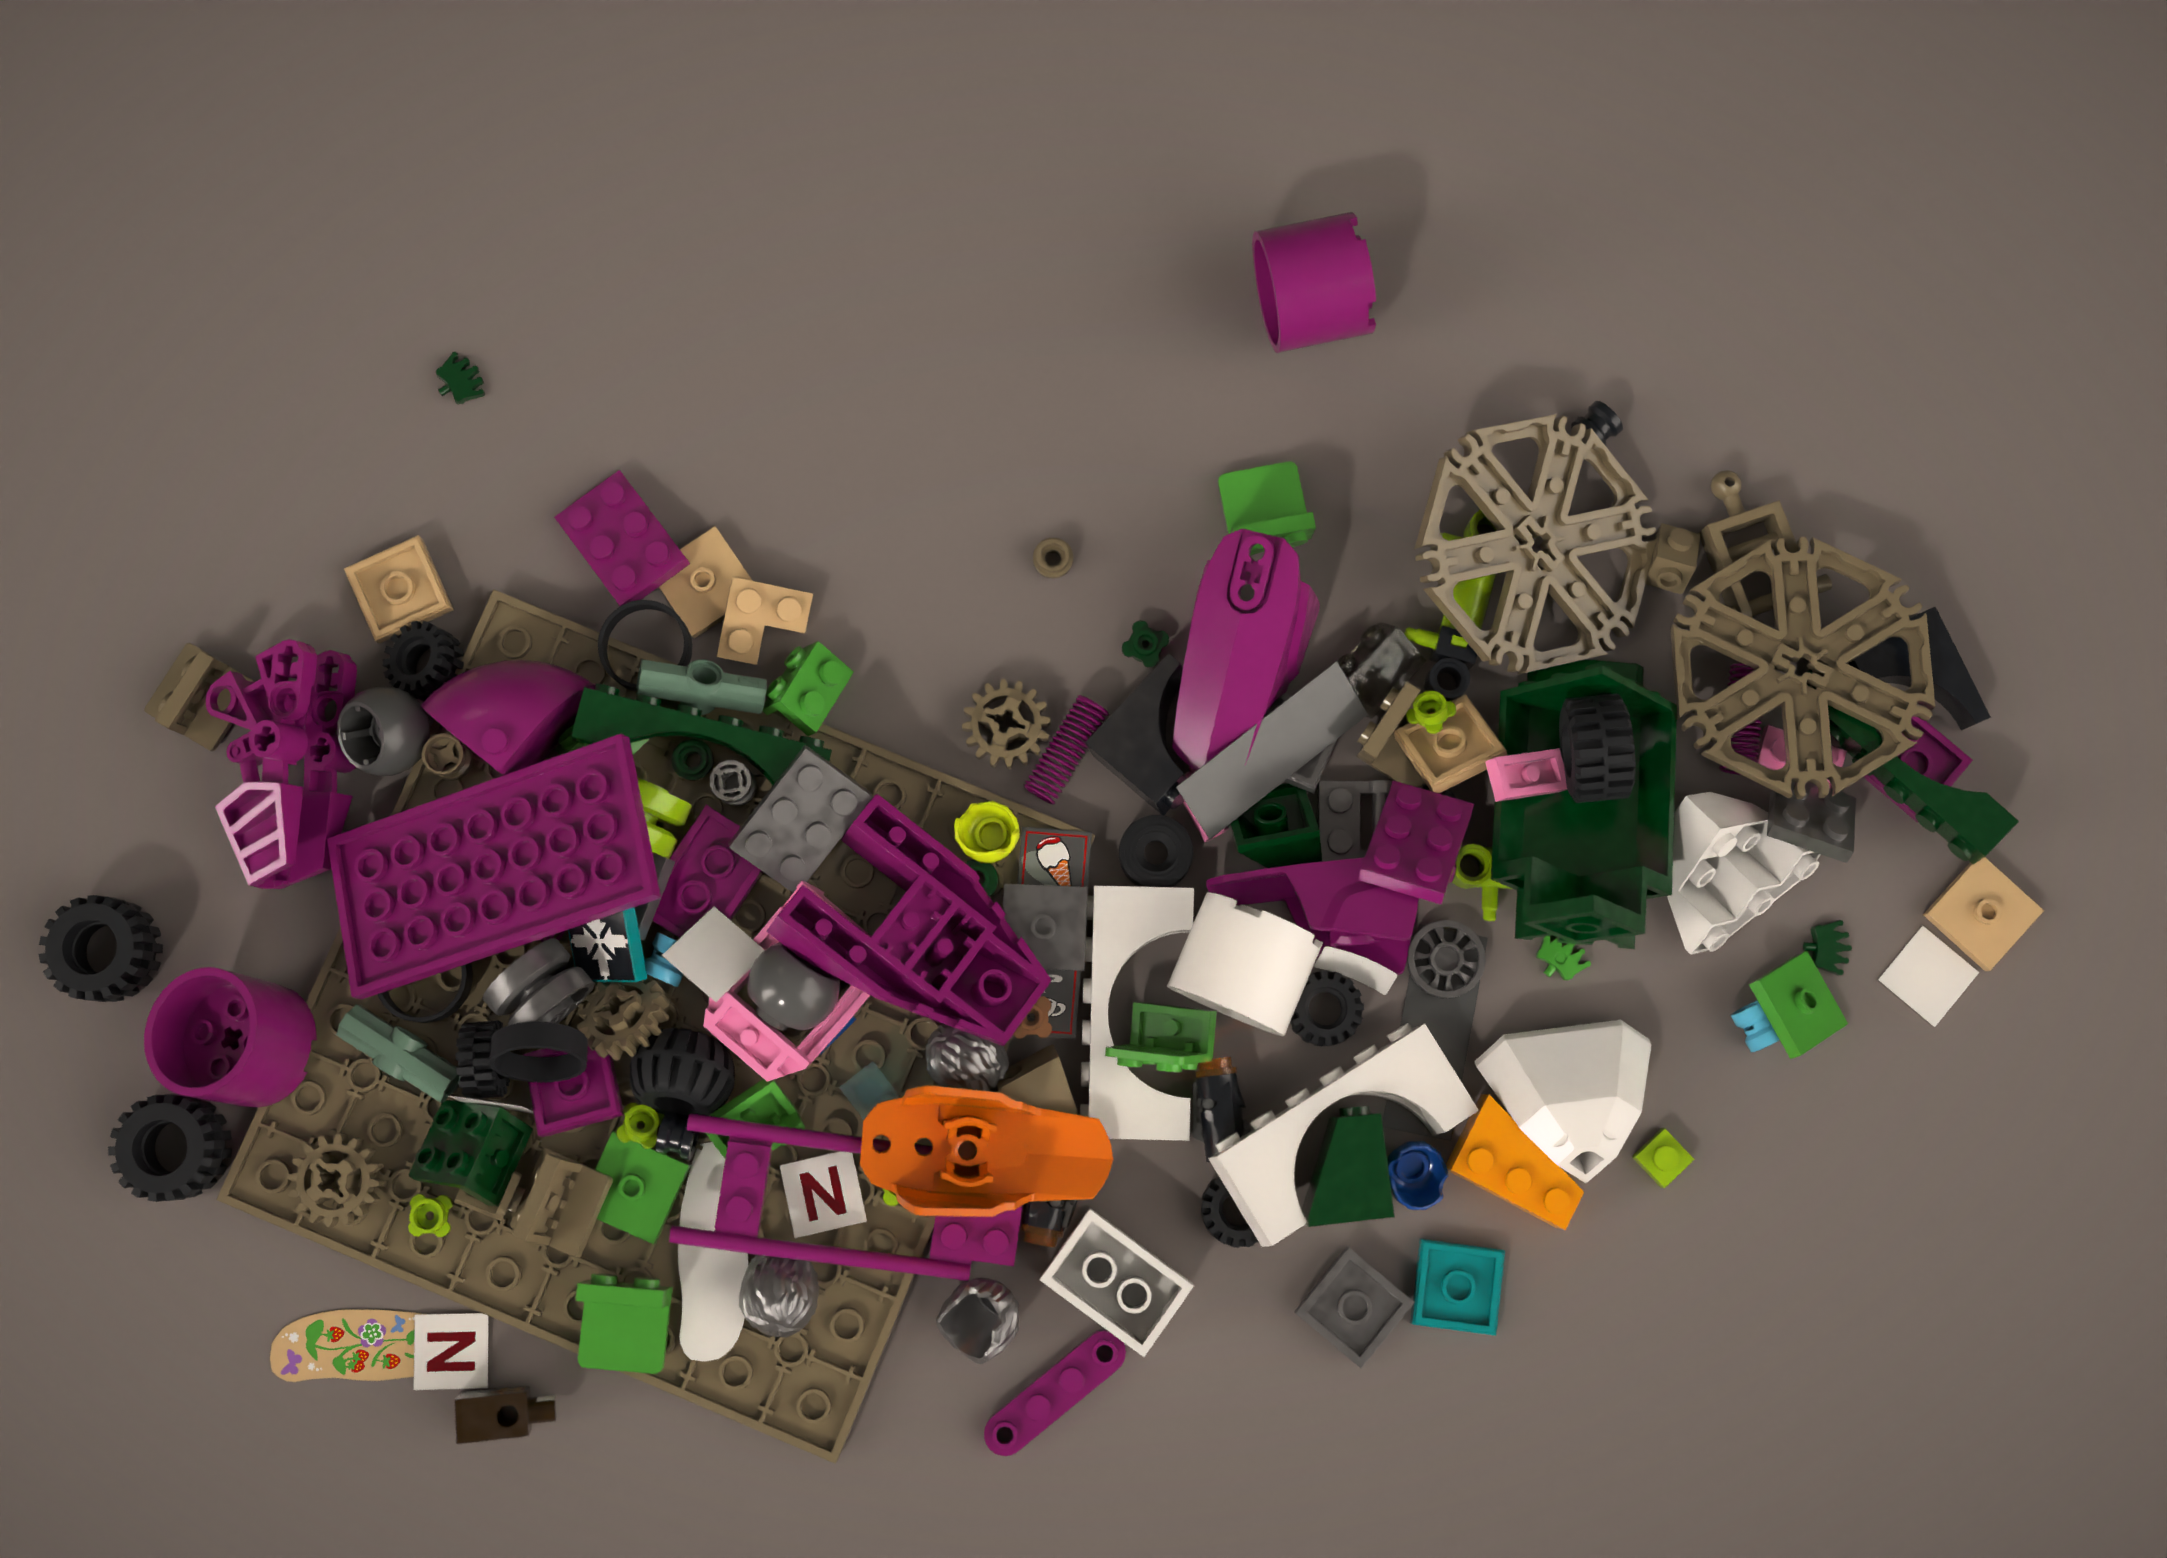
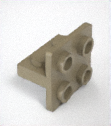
[144,643,255,751]
[510,1148,613,1258]

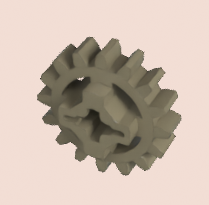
[962,679,1051,769]
[577,975,670,1060]
[287,1133,385,1227]

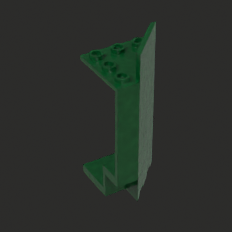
[1491,659,1677,949]

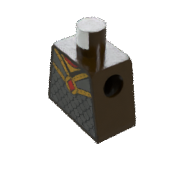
[455,1386,556,1444]

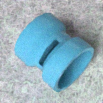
[644,932,683,987]
[1730,1000,1779,1052]

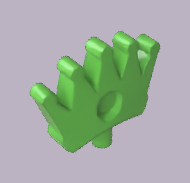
[1536,936,1591,981]

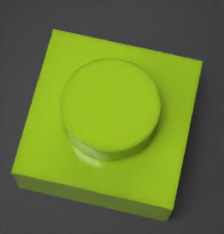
[1632,1128,1695,1188]

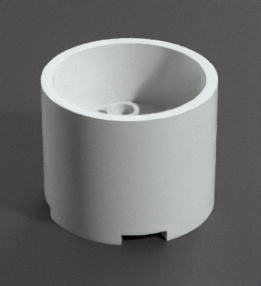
[1167,892,1323,1036]

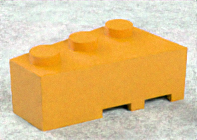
[1446,1094,1584,1230]

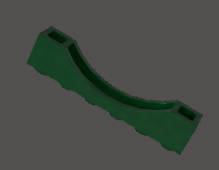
[1807,669,2020,865]
[571,683,832,786]

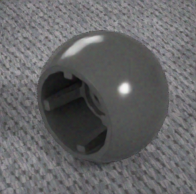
[337,686,430,776]
[747,942,840,1031]

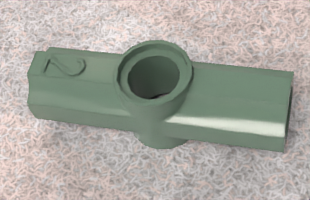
[636,659,767,715]
[336,1004,460,1103]

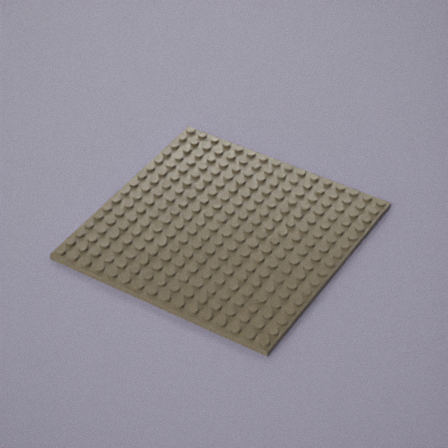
[216,589,1095,1464]

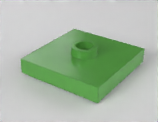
[1749,951,1848,1059]
[595,1131,691,1244]

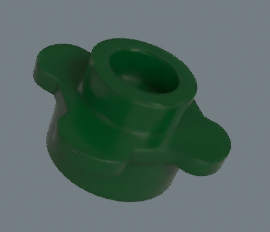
[1122,620,1169,668]

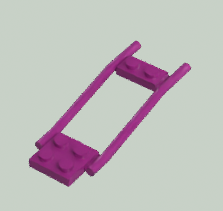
[669,1113,1023,1281]

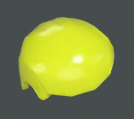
[954,801,1020,863]

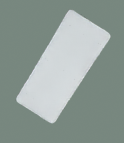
[1314,946,1397,995]

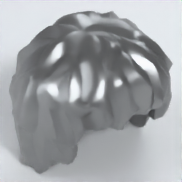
[926,1024,1009,1091]
[739,1255,819,1337]
[936,1278,1019,1365]

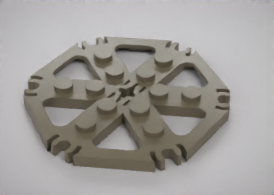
[1414,414,1657,674]
[1670,537,1935,799]

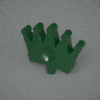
[436,352,485,404]
[1803,920,1852,976]

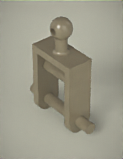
[1698,470,1832,618]

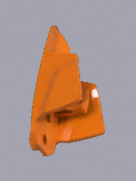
[860,1086,1113,1217]

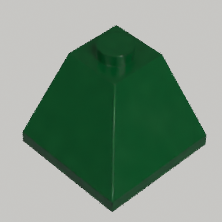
[1230,783,1322,868]

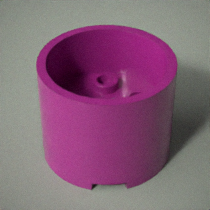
[1252,212,1376,353]
[144,967,317,1108]

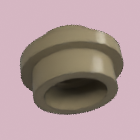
[1033,538,1073,579]

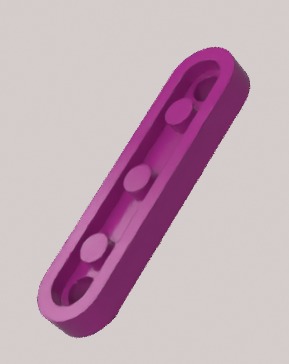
[984,1330,1126,1456]

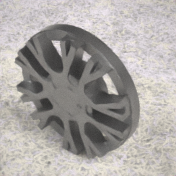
[1407,920,1486,998]

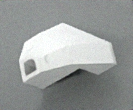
[1667,792,1821,955]
[1474,1020,1651,1183]

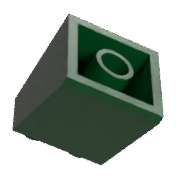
[1301,1105,1395,1227]

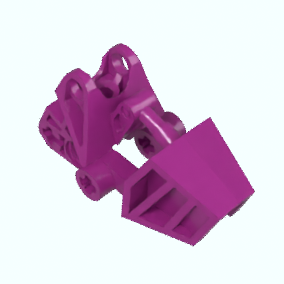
[206,639,357,889]

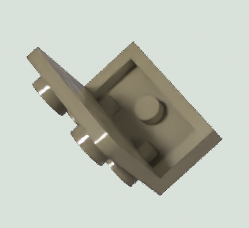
[1356,681,1425,787]

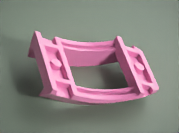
[703,880,871,1081]

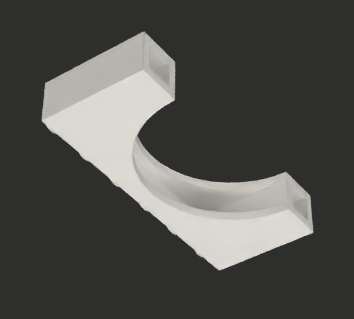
[1080,886,1194,1141]
[1208,1023,1479,1247]

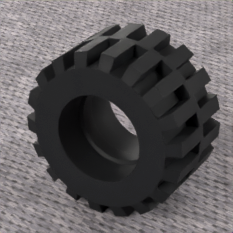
[1559,693,1635,803]
[39,895,163,1002]
[108,1094,232,1202]

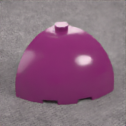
[420,660,595,775]

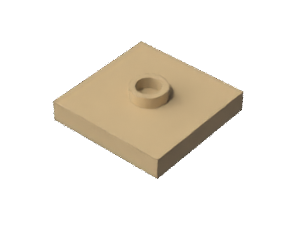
[659,526,753,639]
[344,535,454,644]
[1394,694,1507,793]
[1923,857,2044,971]

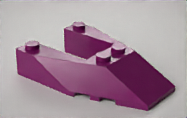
[766,793,1052,1046]

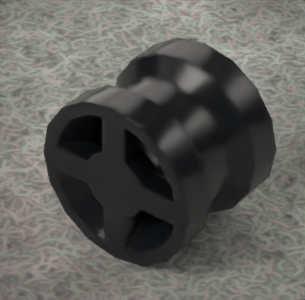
[1571,401,1623,446]
[656,1111,700,1160]

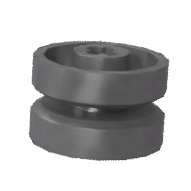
[483,938,595,1025]

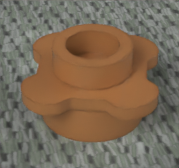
[1013,996,1052,1039]

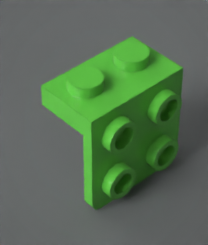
[1218,461,1316,555]
[1105,1002,1217,1072]
[576,1273,673,1374]

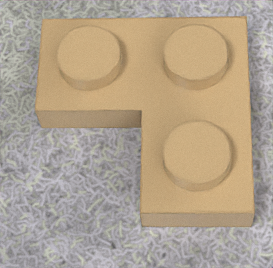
[716,577,813,665]

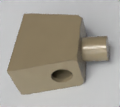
[997,1044,1078,1115]

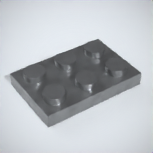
[728,745,873,893]

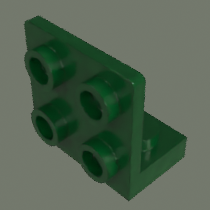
[409,1100,533,1207]

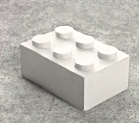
[1040,1208,1194,1357]

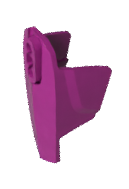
[1172,529,1320,771]
[1206,858,1456,975]

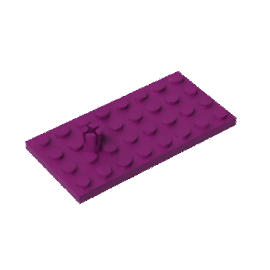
[327,734,661,1000]

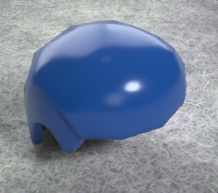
[1387,1141,1449,1210]

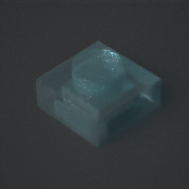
[839,1061,899,1120]

